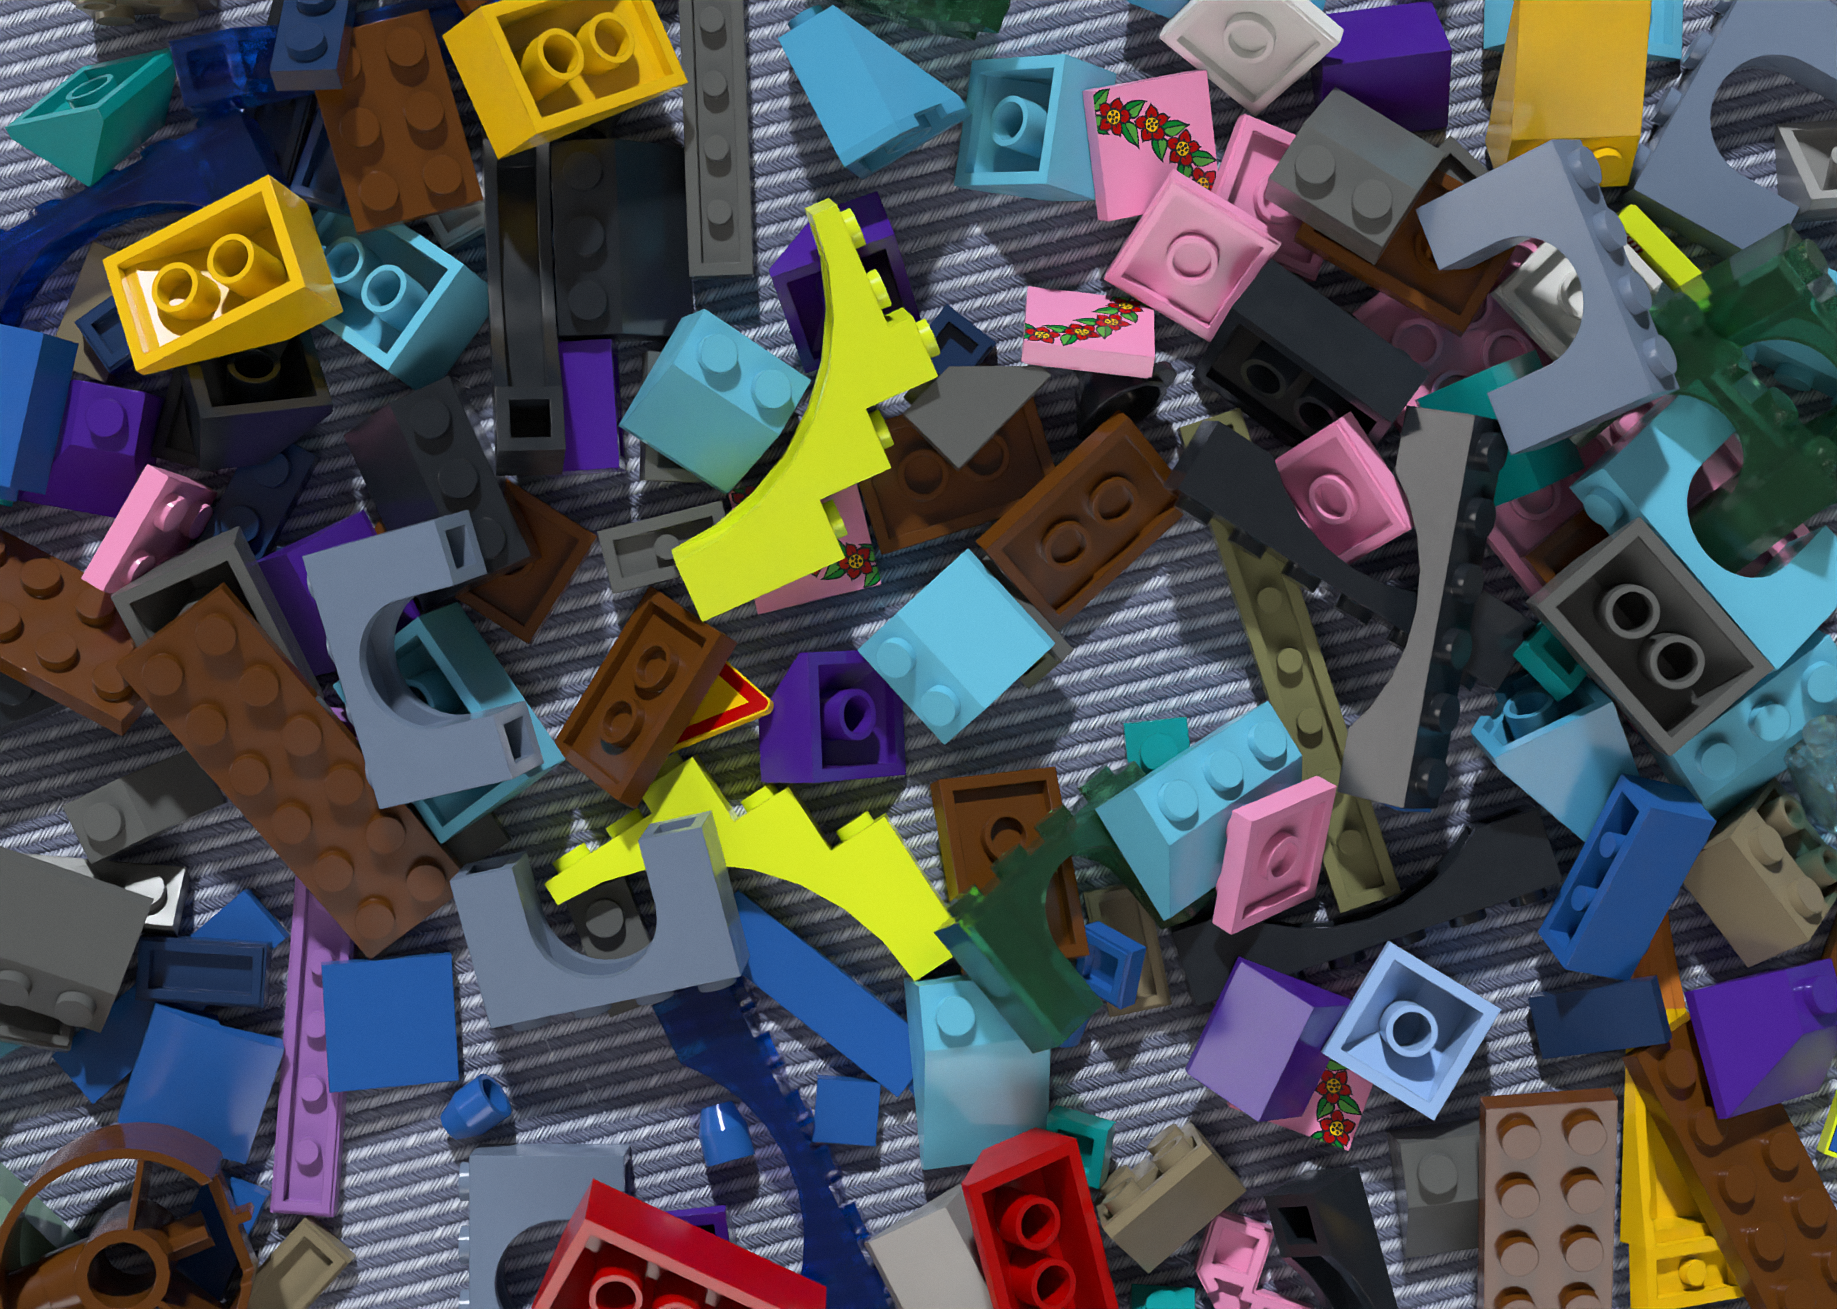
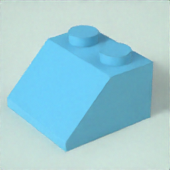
[954,54,1117,201]
[618,309,811,494]
[858,548,1055,745]

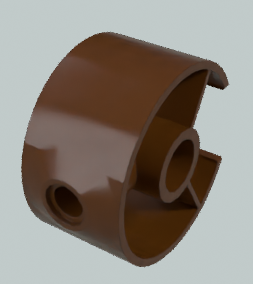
[0,1122,261,1309]

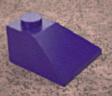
[769,191,921,374]
[17,379,166,518]
[758,650,906,783]
[1684,958,1837,1120]

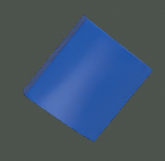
[117,1001,285,1164]

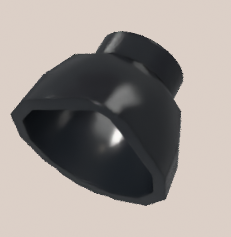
[1073,361,1177,440]

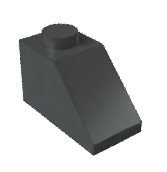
[903,366,1051,472]
[62,750,227,864]

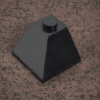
[180,329,333,472]

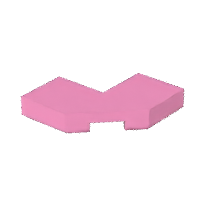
[1193,1210,1315,1309]

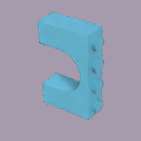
[1569,376,1837,674]

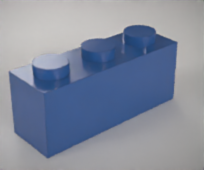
[1538,773,1716,981]

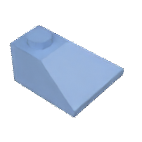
[1321,941,1501,1120]

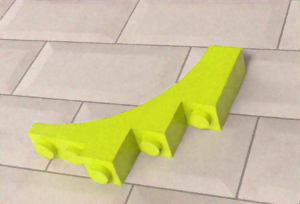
[671,198,941,622]
[544,752,958,981]

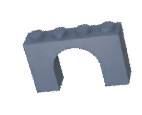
[1617,0,1837,265]
[1415,139,1680,455]
[302,510,544,809]
[449,810,750,1031]
[458,1144,631,1309]

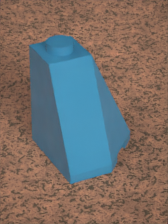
[778,5,972,180]
[1470,669,1640,842]

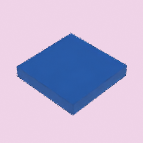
[321,951,459,1093]

